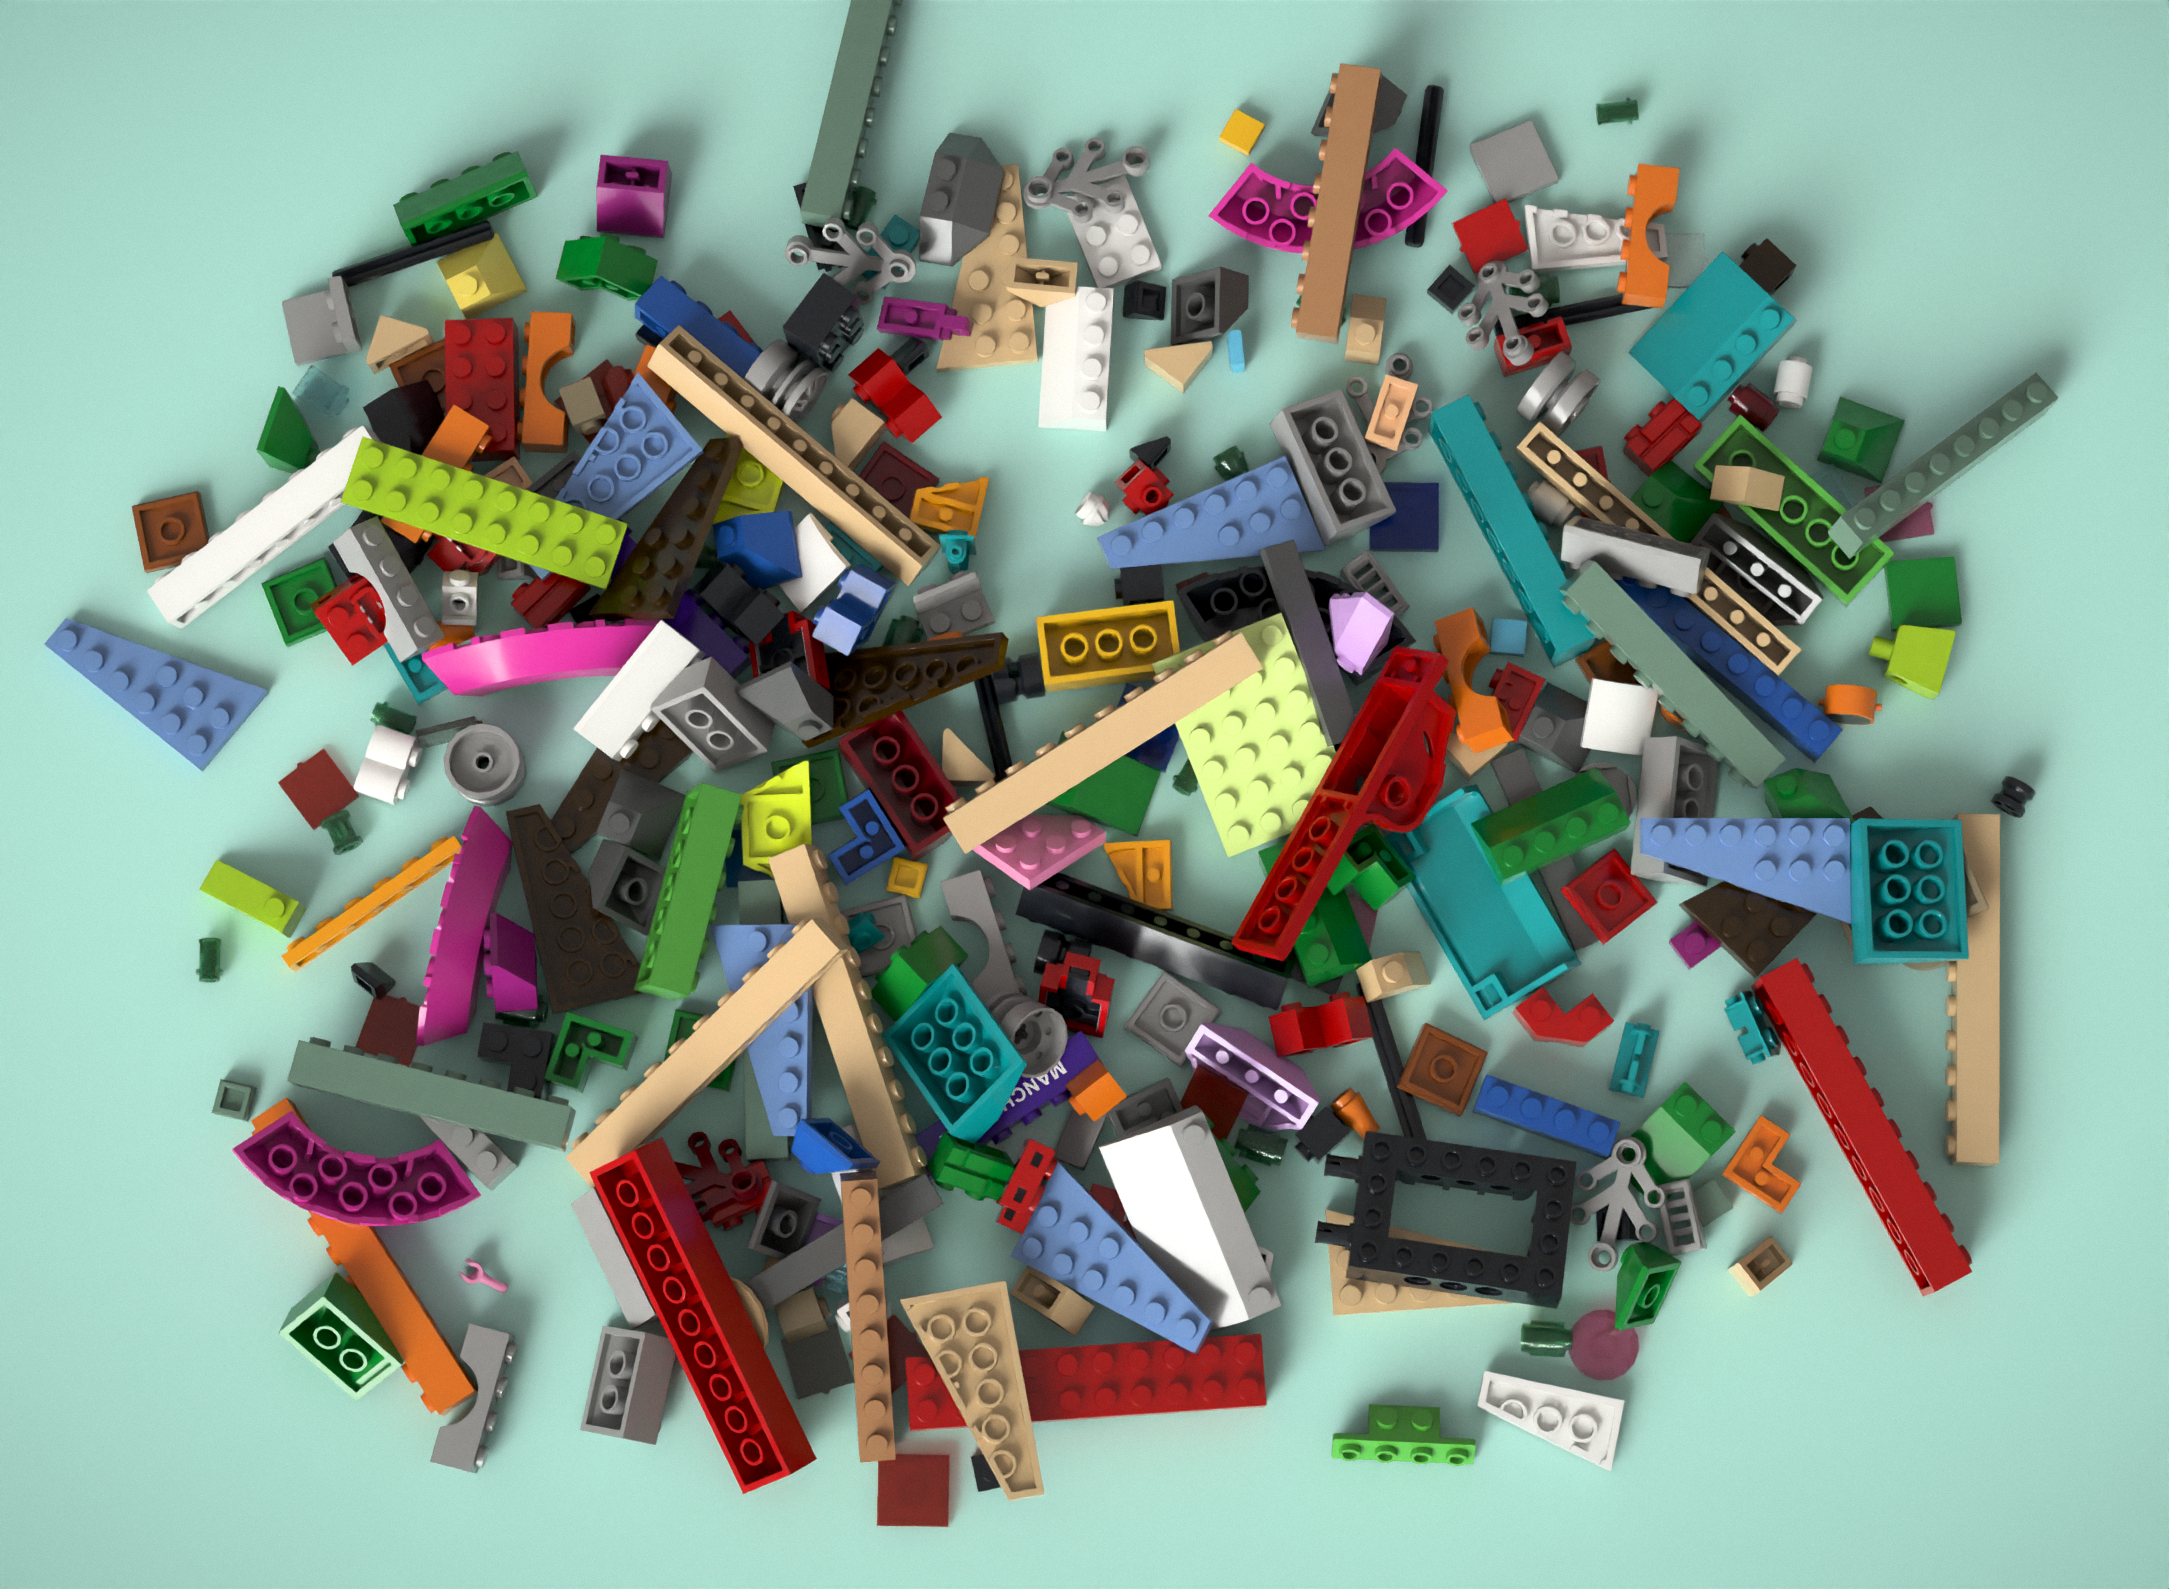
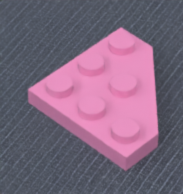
[972,815,1106,890]

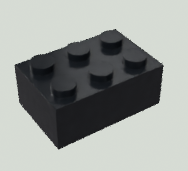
[783,273,864,373]

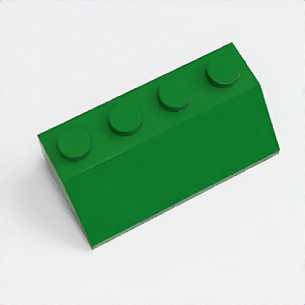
[393,151,538,245]
[1470,767,1631,887]
[1258,841,1373,988]

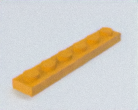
[281,836,462,972]

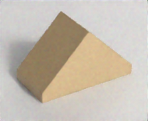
[1007,257,1078,308]
[365,315,434,374]
[1144,341,1213,394]
[1710,465,1785,511]
[942,728,997,787]
[1445,733,1508,782]
[1728,1236,1793,1297]

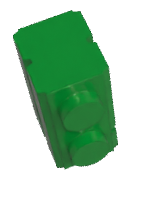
[928,1132,1014,1201]

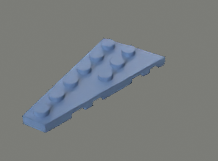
[530,372,703,581]
[1097,456,1326,569]
[1640,818,1851,924]
[1011,1161,1214,1354]

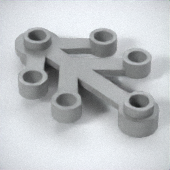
[1023,138,1150,223]
[785,218,916,305]
[1458,261,1549,366]
[1346,353,1433,474]
[1570,1136,1667,1272]

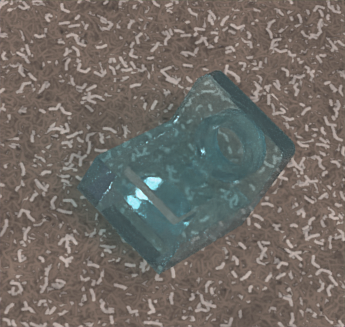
[292,365,350,417]

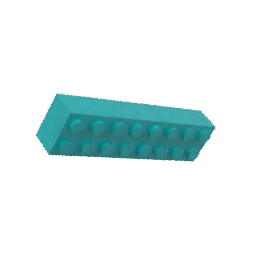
[1428,394,1596,668]

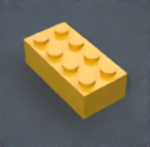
[1036,600,1180,693]

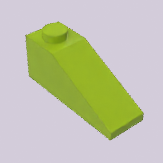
[199,859,307,938]

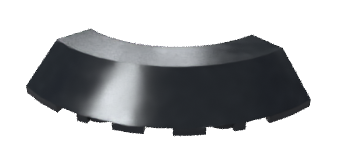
[328,380,445,579]
[1176,566,1416,686]

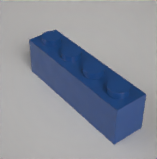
[635,275,763,379]
[1472,1075,1620,1159]

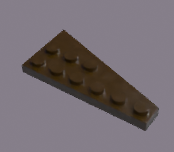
[589,437,744,621]
[802,632,1009,749]
[551,719,694,854]
[506,804,645,1015]
[1679,806,1884,978]

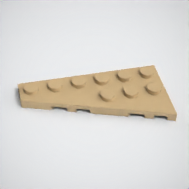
[936,164,1038,372]
[1325,1209,1514,1316]
[900,1280,1045,1501]

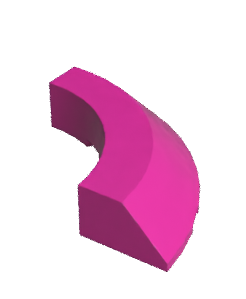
[1208,148,1448,254]
[422,619,664,697]
[416,806,513,1046]
[232,1111,481,1226]

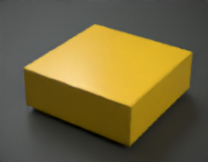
[1219,109,1265,156]
[886,856,928,899]

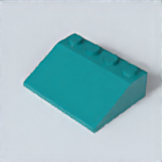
[1628,251,1798,422]
[1850,818,1969,965]
[882,964,1027,1144]

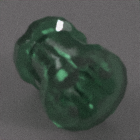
[320,810,363,855]

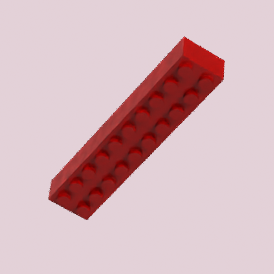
[1751,958,1972,1296]
[589,1137,817,1494]
[905,1334,1267,1432]

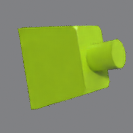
[1868,625,1956,700]

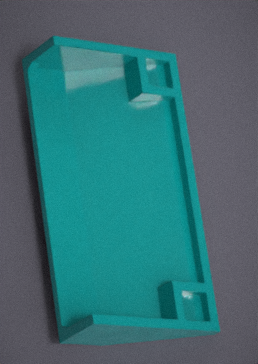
[1384,784,1582,1020]

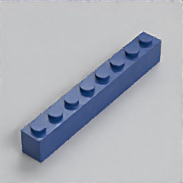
[1613,576,1843,763]

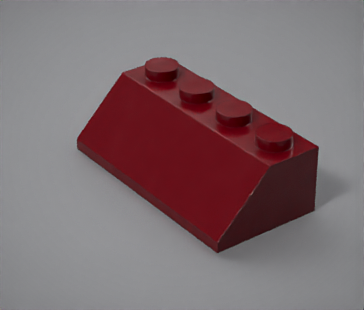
[838,711,960,861]

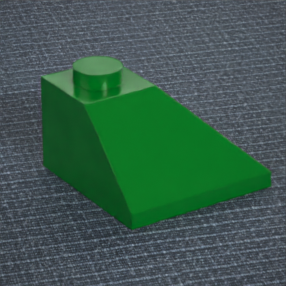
[256,386,321,474]
[1817,397,1905,484]
[1629,461,1724,543]
[1764,768,1855,824]
[1615,1242,1682,1331]

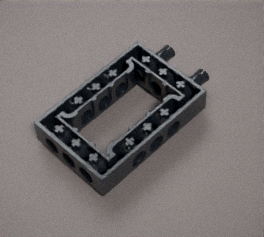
[1315,1131,1576,1309]

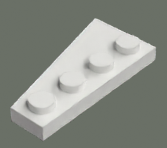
[1524,205,1668,273]
[1477,1371,1624,1471]

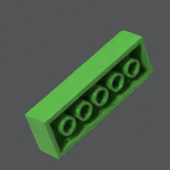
[1693,415,1895,608]
[634,783,744,1001]

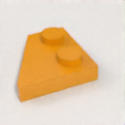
[909,477,989,539]
[1104,840,1173,911]

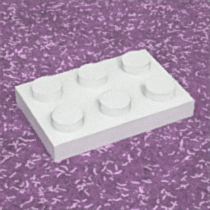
[1066,175,1162,288]

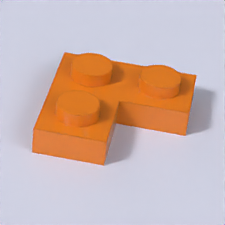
[1721,1115,1801,1214]

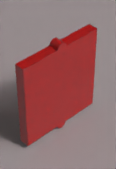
[1451,198,1529,274]

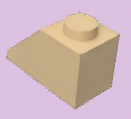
[1344,294,1386,365]
[830,398,885,471]
[1356,952,1431,1003]
[1009,1265,1095,1336]

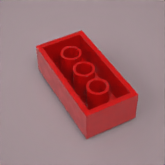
[445,318,520,462]

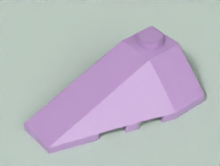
[1329,592,1394,675]

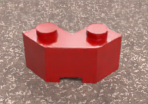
[848,348,942,444]
[1512,987,1614,1047]
[1268,992,1374,1057]

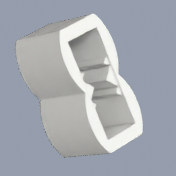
[354,725,422,806]

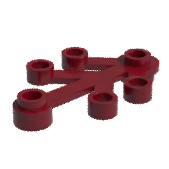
[674,1132,763,1222]

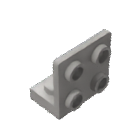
[282,275,362,366]
[913,570,995,639]

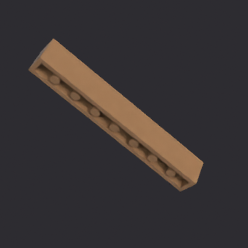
[1291,63,1382,344]
[840,1171,896,1462]

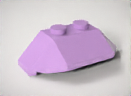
[1185,1022,1321,1131]

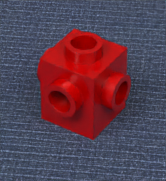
[1114,459,1174,516]

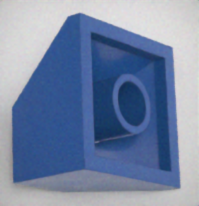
[712,510,803,590]
[791,1118,880,1175]

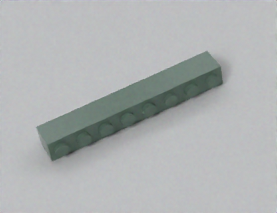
[800,0,903,230]
[1827,372,2058,559]
[1558,560,1786,788]
[738,880,795,1163]
[287,1037,576,1152]

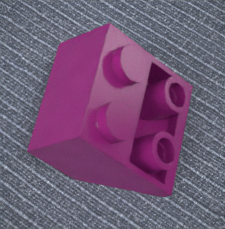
[596,155,672,238]
[483,913,538,1012]

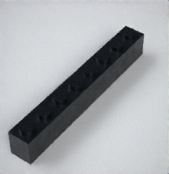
[1016,872,1296,1011]

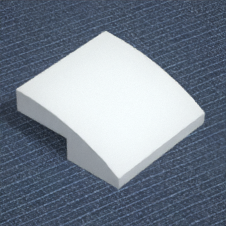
[779,513,851,613]
[1580,678,1658,756]

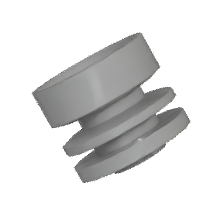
[744,339,828,424]
[985,990,1068,1078]

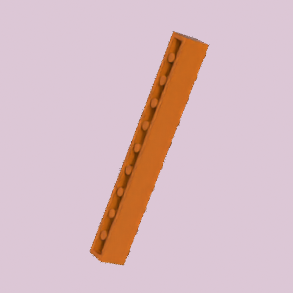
[251,1098,478,1416]

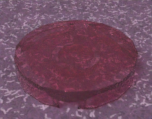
[1567,1310,1639,1381]

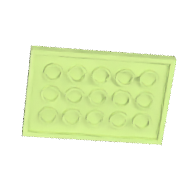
[1151,612,1336,857]

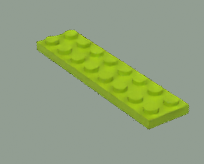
[341,436,628,590]

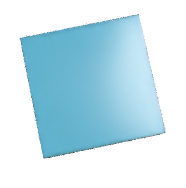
[1227,330,1245,373]
[1489,618,1527,657]

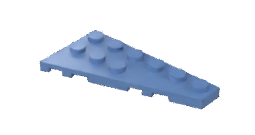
[44,618,269,772]
[710,924,813,1136]

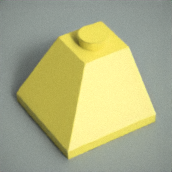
[436,231,527,319]

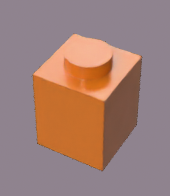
[1065,1059,1127,1122]

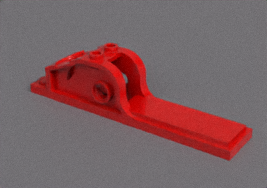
[1231,646,1456,962]

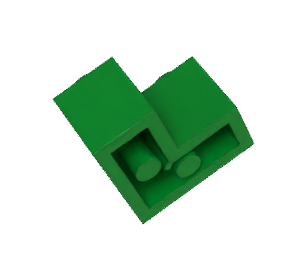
[556,233,658,301]
[1326,824,1417,911]
[871,926,969,1022]
[544,1012,638,1093]

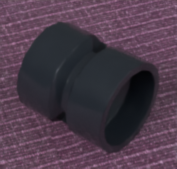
[993,652,1046,704]
[1033,929,1093,975]

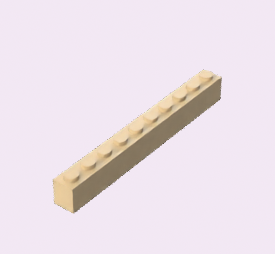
[647,325,941,587]
[1515,421,1801,676]
[943,630,1263,854]
[1945,813,2000,1167]
[768,844,928,1189]
[565,918,849,1189]

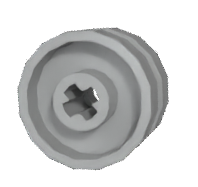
[1516,351,1601,438]
[444,723,526,807]

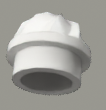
[1075,492,1110,526]

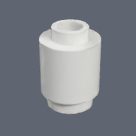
[1773,356,1813,409]
[1527,479,1577,528]

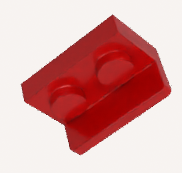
[1488,662,1546,743]

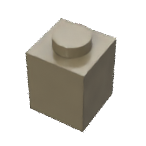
[559,377,608,435]
[774,1288,831,1345]

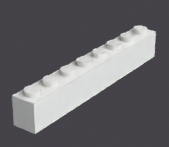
[147,425,381,629]

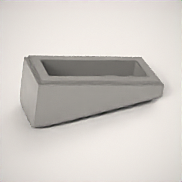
[1340,550,1409,617]
[1656,1179,1707,1256]

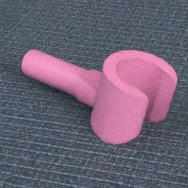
[458,1258,508,1293]

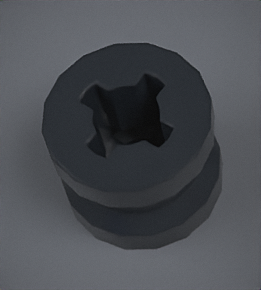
[1991,776,2036,818]

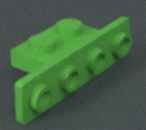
[1331,1404,1476,1466]

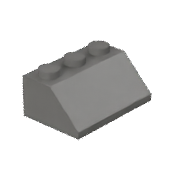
[650,656,775,772]
[580,1326,676,1445]

